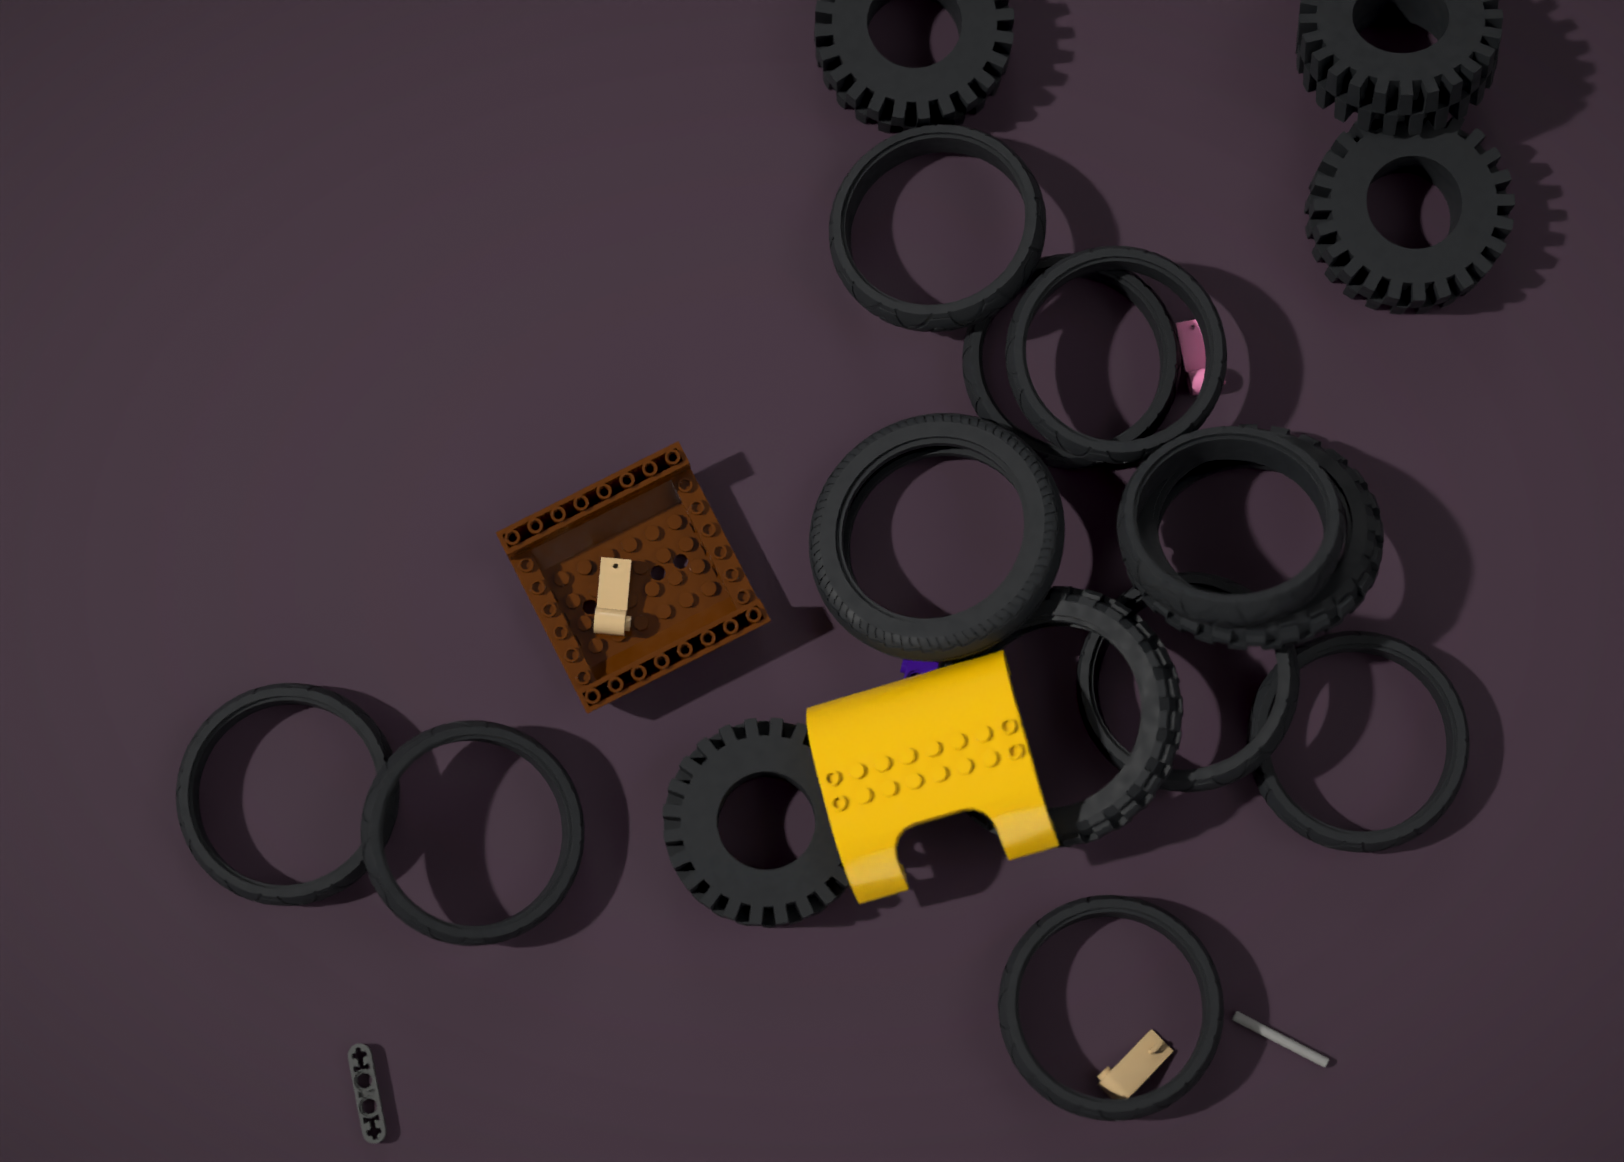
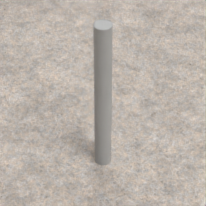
[1232,1011,1329,1068]

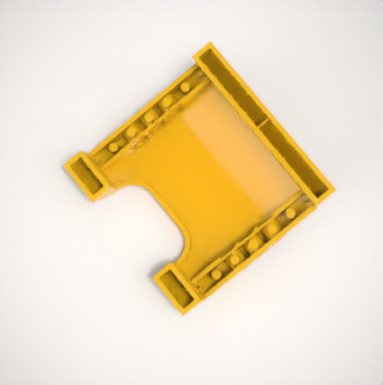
[806,649,1059,904]

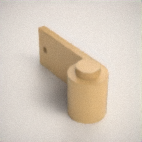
[594,557,632,636]
[1097,1029,1173,1100]

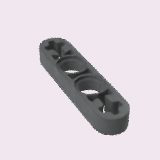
[348,1044,387,1144]

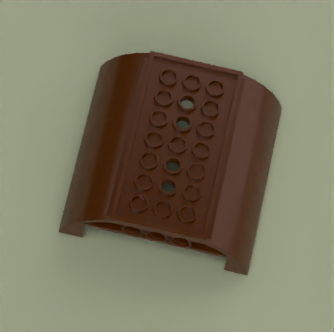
[495,441,771,714]

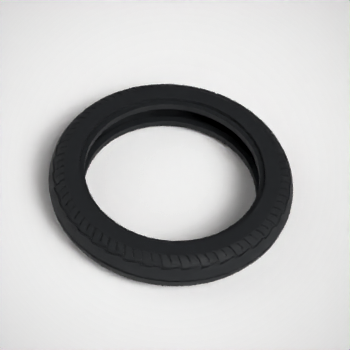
[809,413,1065,662]

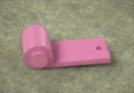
[1175,319,1225,396]

